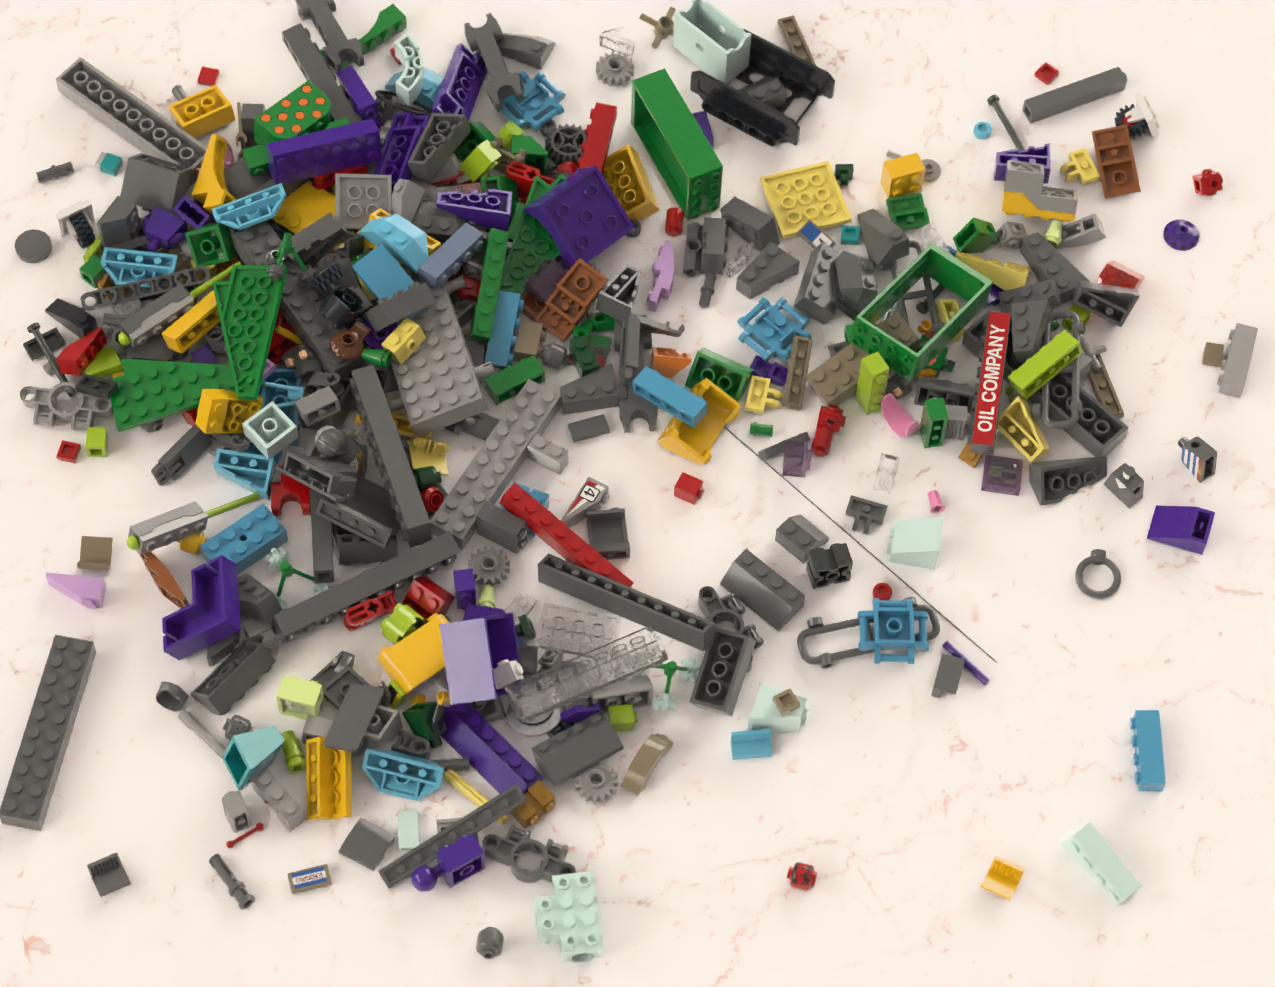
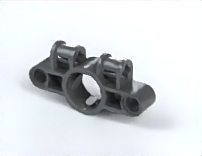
[698,586,764,673]
[482,824,576,883]

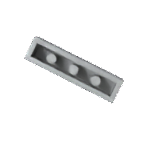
[1217,323,1258,399]

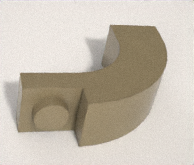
[620,733,674,796]

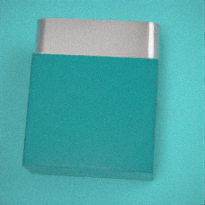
[95,152,123,176]

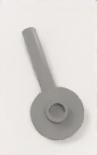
[886,149,941,182]

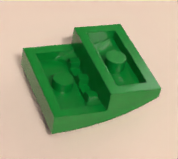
[885,193,930,230]

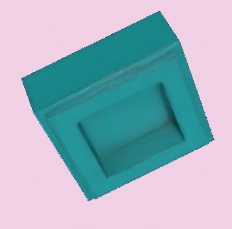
[841,225,860,245]

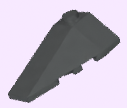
[857,208,909,268]
[1029,457,1107,506]

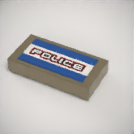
[287,864,332,894]

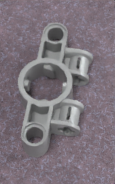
[19,382,113,430]

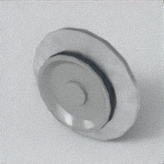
[506,689,563,737]

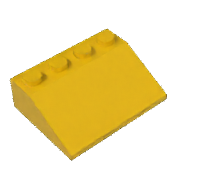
[603,144,660,220]
[271,180,354,253]

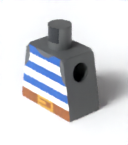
[1177,436,1218,483]

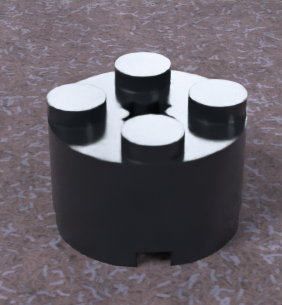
[319,285,365,330]

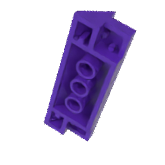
[431,43,487,121]
[373,112,431,193]
[440,703,544,794]

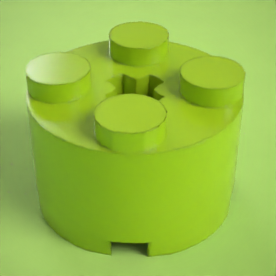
[380,603,426,645]

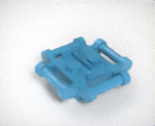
[494,71,566,132]
[737,297,812,362]
[857,598,929,664]

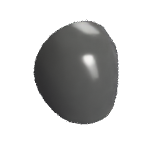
[224,159,272,200]

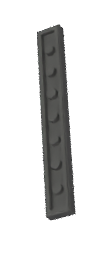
[378,784,528,888]

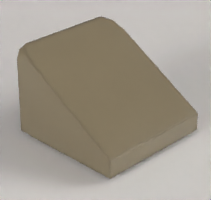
[1202,342,1224,367]

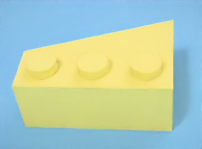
[997,396,1051,463]

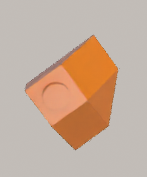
[651,346,692,379]

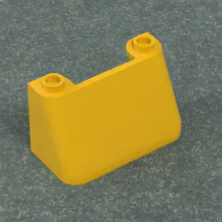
[657,378,742,465]
[376,613,449,696]

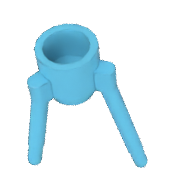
[263,381,304,408]

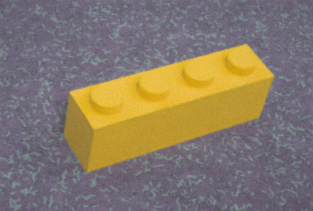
[161,290,220,354]

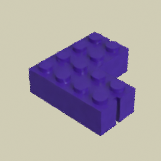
[162,555,241,660]

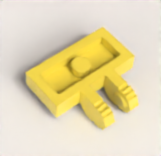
[1060,148,1100,185]
[745,375,783,414]

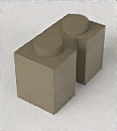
[514,320,546,362]

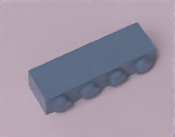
[419,223,484,290]

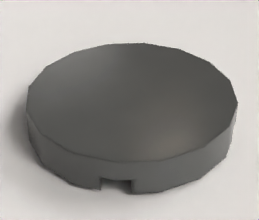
[14,229,52,263]

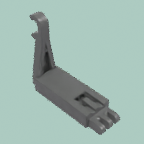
[619,313,685,387]
[151,424,250,486]

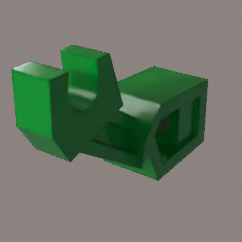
[573,312,615,339]

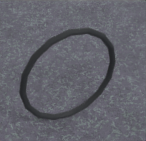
[375,90,433,116]

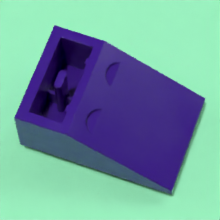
[1146,505,1215,555]

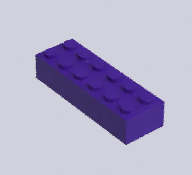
[267,118,382,185]

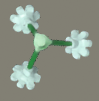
[265,548,333,612]
[626,652,701,712]

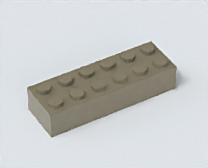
[806,311,921,407]

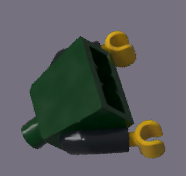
[402,691,450,749]

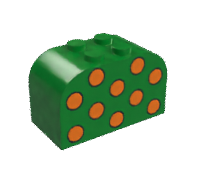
[254,80,331,146]

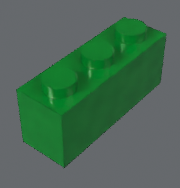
[485,355,545,405]
[919,398,949,449]

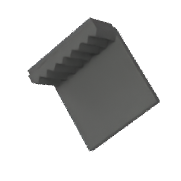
[87,852,131,897]

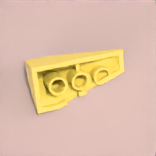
[955,252,1031,291]

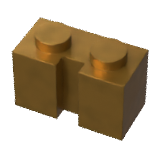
[509,780,555,829]

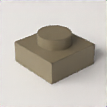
[773,688,800,716]

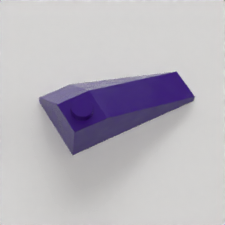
[436,189,512,232]

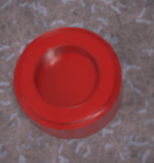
[872,583,892,600]

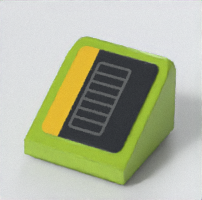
[387,680,406,709]

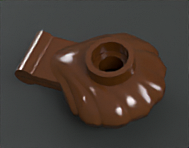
[330,321,372,360]

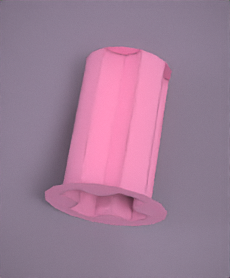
[927,490,945,513]

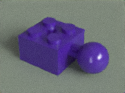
[411,833,486,892]

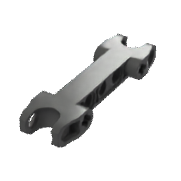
[295,0,365,73]
[464,12,525,111]
[80,266,211,311]
[613,315,658,433]

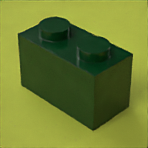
[569,335,600,378]

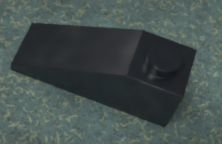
[45,298,98,338]

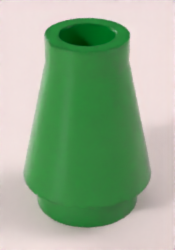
[362,348,392,368]

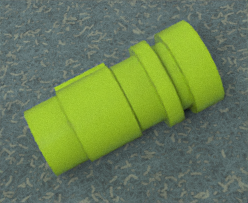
[282,730,306,774]

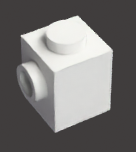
[493,659,524,690]

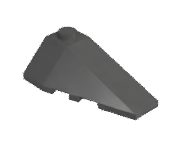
[497,33,556,70]

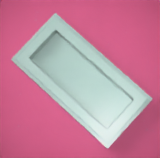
[397,810,419,851]

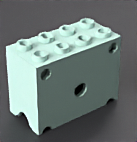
[673,0,751,84]

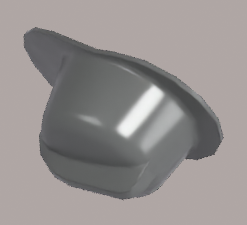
[315,425,357,464]

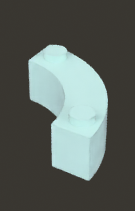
[394,33,424,106]

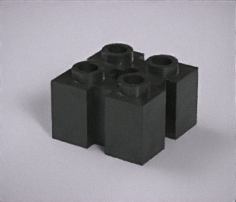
[806,543,853,589]

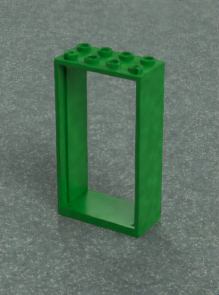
[631,68,723,220]
[849,243,993,382]

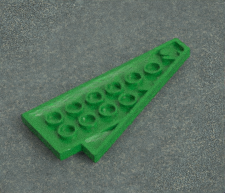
[499,174,566,296]
[212,265,288,401]
[109,359,264,432]

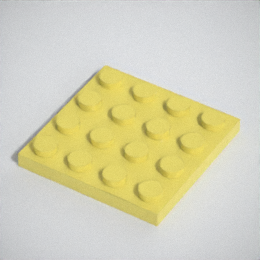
[760,161,852,239]

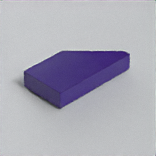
[560,703,602,724]

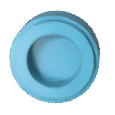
[973,121,992,140]

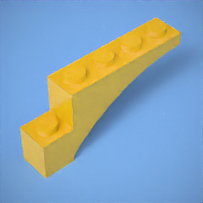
[192,134,236,217]

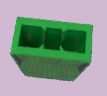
[953,217,999,253]

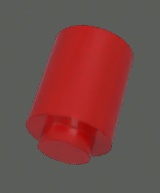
[665,207,684,237]
[811,427,834,457]

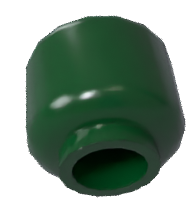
[413,466,442,492]

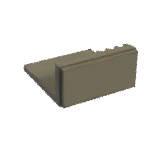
[77,536,113,571]

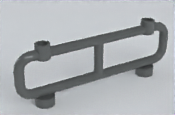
[882,240,944,351]
[1032,311,1085,429]
[797,597,940,668]

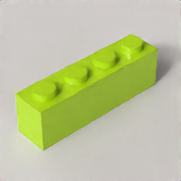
[1008,330,1083,400]
[855,351,890,415]

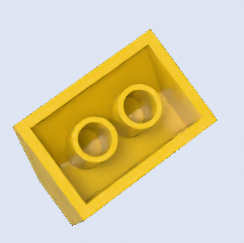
[168,85,235,139]

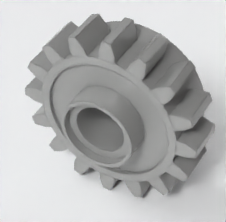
[596,51,634,87]
[468,546,510,587]
[574,762,618,804]

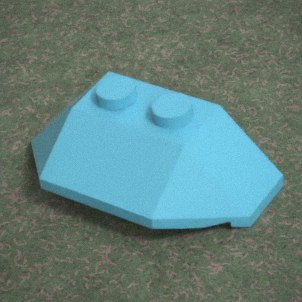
[385,68,444,110]
[212,183,286,230]
[359,214,429,273]
[101,247,178,290]
[362,748,444,801]

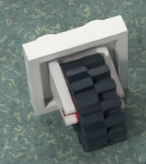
[1114,91,1160,139]
[55,199,96,249]

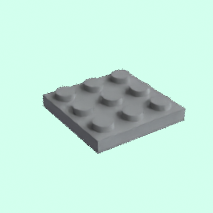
[335,173,392,230]

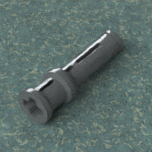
[208,854,255,910]

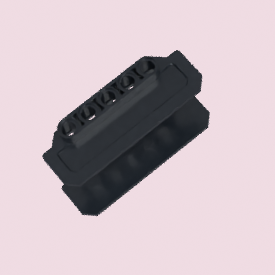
[690,28,835,146]

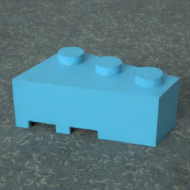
[214,448,277,500]

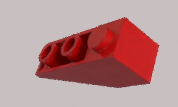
[56,327,107,376]

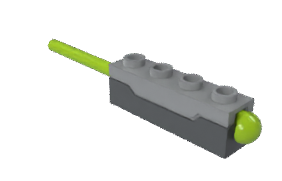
[118,261,242,348]
[126,493,259,555]

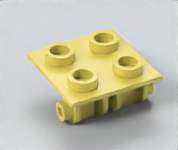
[408,437,449,476]

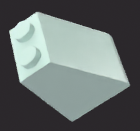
[887,517,944,570]
[748,683,810,734]

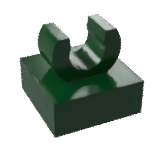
[834,164,854,186]
[515,614,538,640]

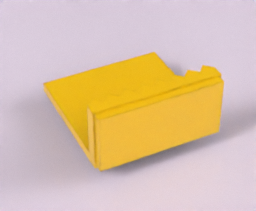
[980,856,1024,901]

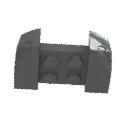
[308,651,391,710]

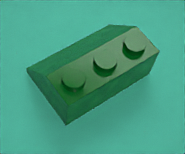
[685,348,754,403]

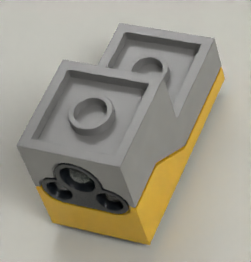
[1001,160,1078,223]

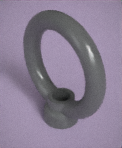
[1075,549,1121,599]

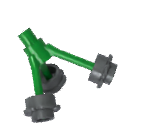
[266,233,316,282]

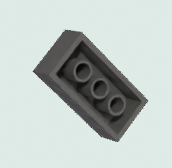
[689,627,756,717]

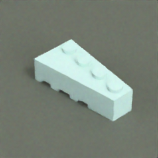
[1061,822,1142,904]

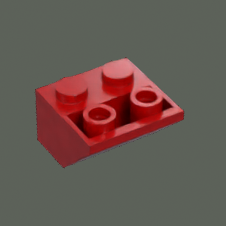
[402,576,455,626]

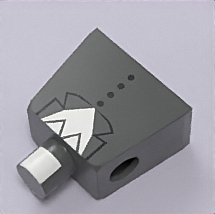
[1104,463,1144,509]

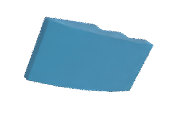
[351,244,422,325]

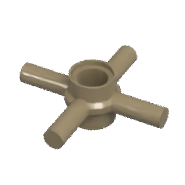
[639,7,676,49]

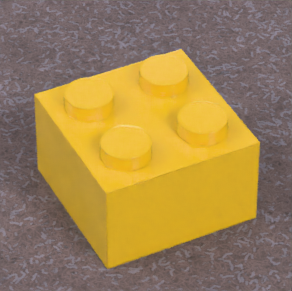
[880,153,925,198]

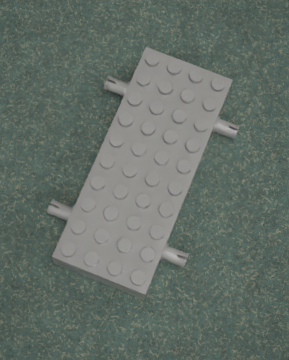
[358,271,495,437]

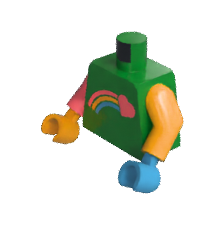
[915,320,956,378]

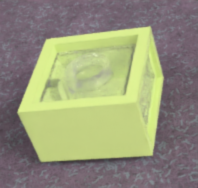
[276,675,324,720]

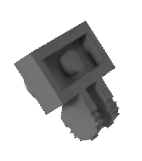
[845,495,888,535]

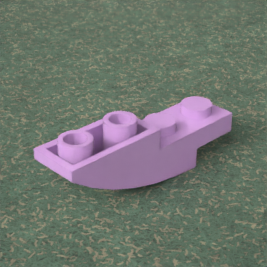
[647,240,674,312]

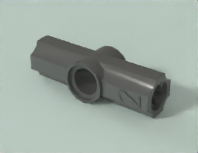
[683,222,703,277]

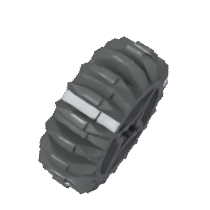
[545,123,588,166]

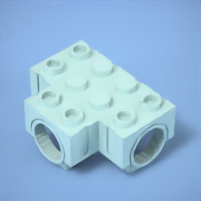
[534,871,604,963]

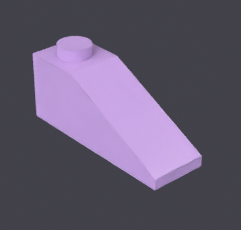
[45,572,107,609]

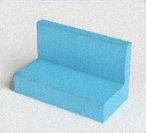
[730,729,773,760]

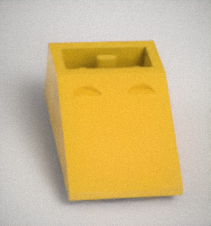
[195,389,264,434]

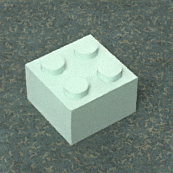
[242,401,298,460]

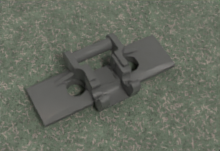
[444,412,500,441]

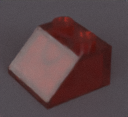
[1097,260,1145,289]

